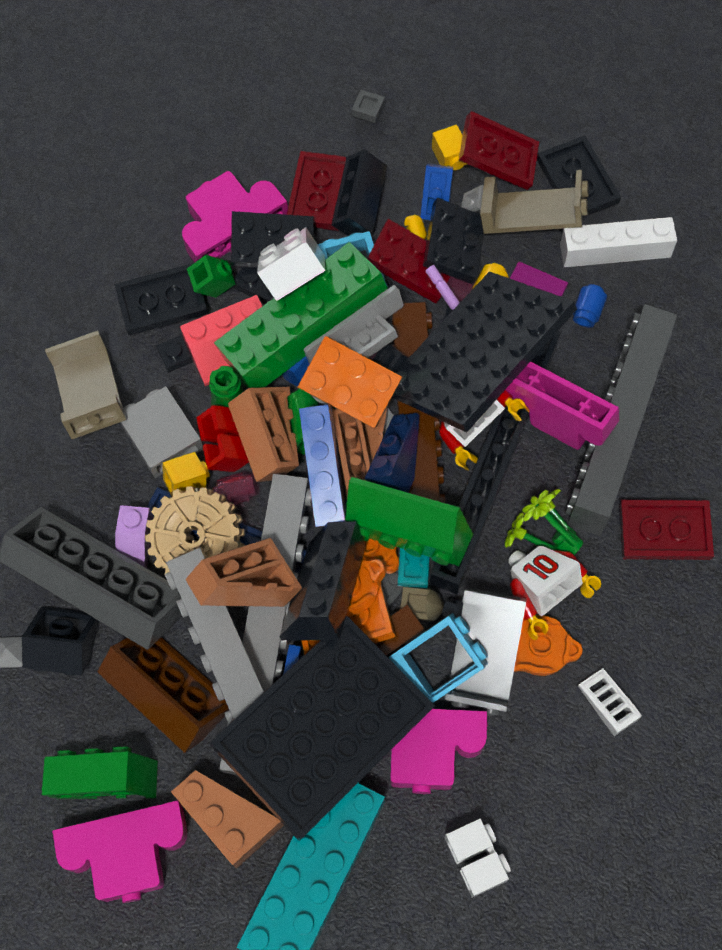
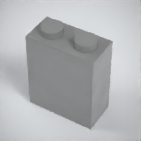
[120,386,203,478]

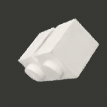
[445,818,511,898]

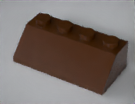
[98,638,229,753]

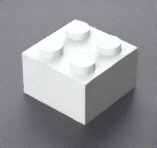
[257,227,325,301]

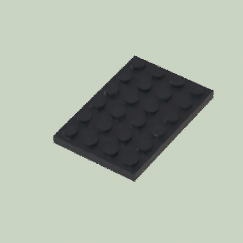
[392,271,577,433]
[209,616,435,841]

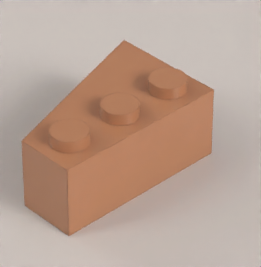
[228,387,299,482]
[332,406,388,497]
[185,538,302,607]
[171,770,284,869]

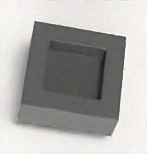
[351,90,385,123]

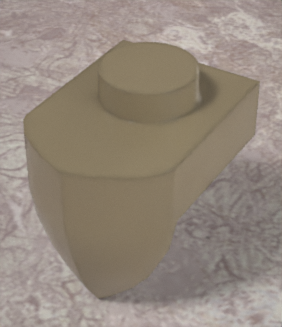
[400,587,444,621]

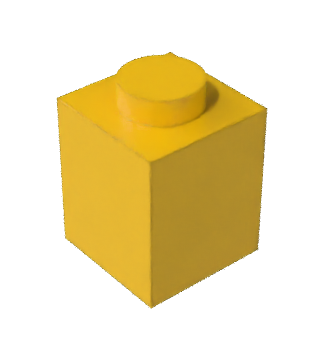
[432,124,467,170]
[162,452,209,497]

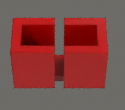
[196,405,249,472]

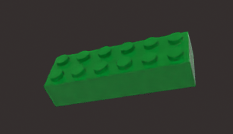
[214,242,388,388]

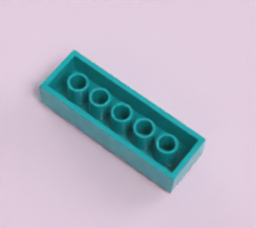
[237,783,385,950]

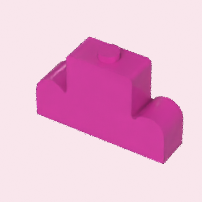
[182,171,288,263]
[505,362,619,450]
[390,709,487,794]
[52,801,187,903]

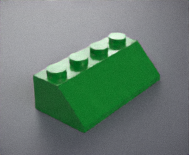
[345,477,473,566]

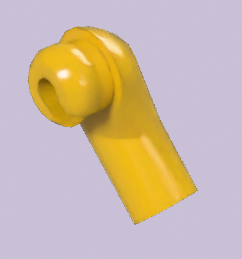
[404,214,427,240]

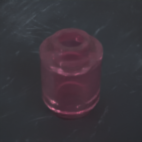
[212,473,256,505]

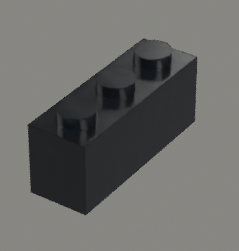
[331,149,387,236]

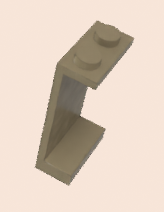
[480,170,589,234]
[45,331,126,439]

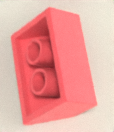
[180,295,262,386]

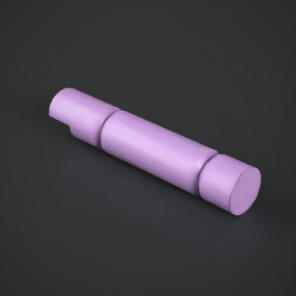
[425,265,460,310]

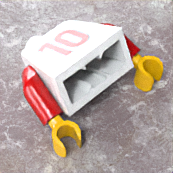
[439,390,530,471]
[509,546,601,640]

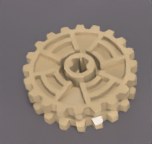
[145,486,245,575]

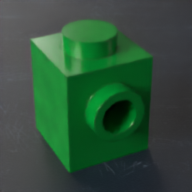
[187,255,235,298]

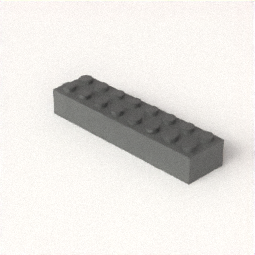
[565,304,677,537]

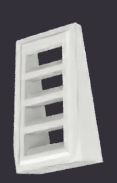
[578,668,642,737]

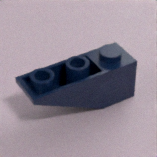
[365,413,419,493]

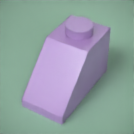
[115,505,154,568]

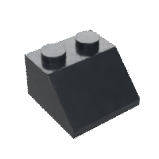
[22,606,99,676]

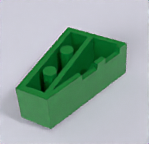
[42,747,158,799]

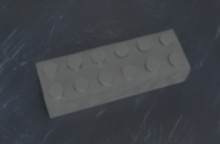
[0,507,181,650]

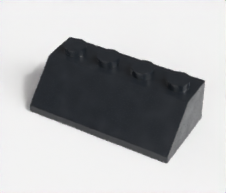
[279,521,366,640]

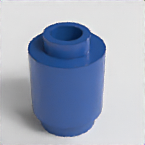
[573,284,607,328]

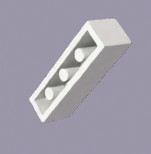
[560,217,677,267]

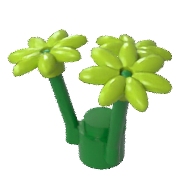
[504,489,583,555]

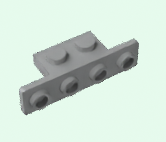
[304,285,404,364]

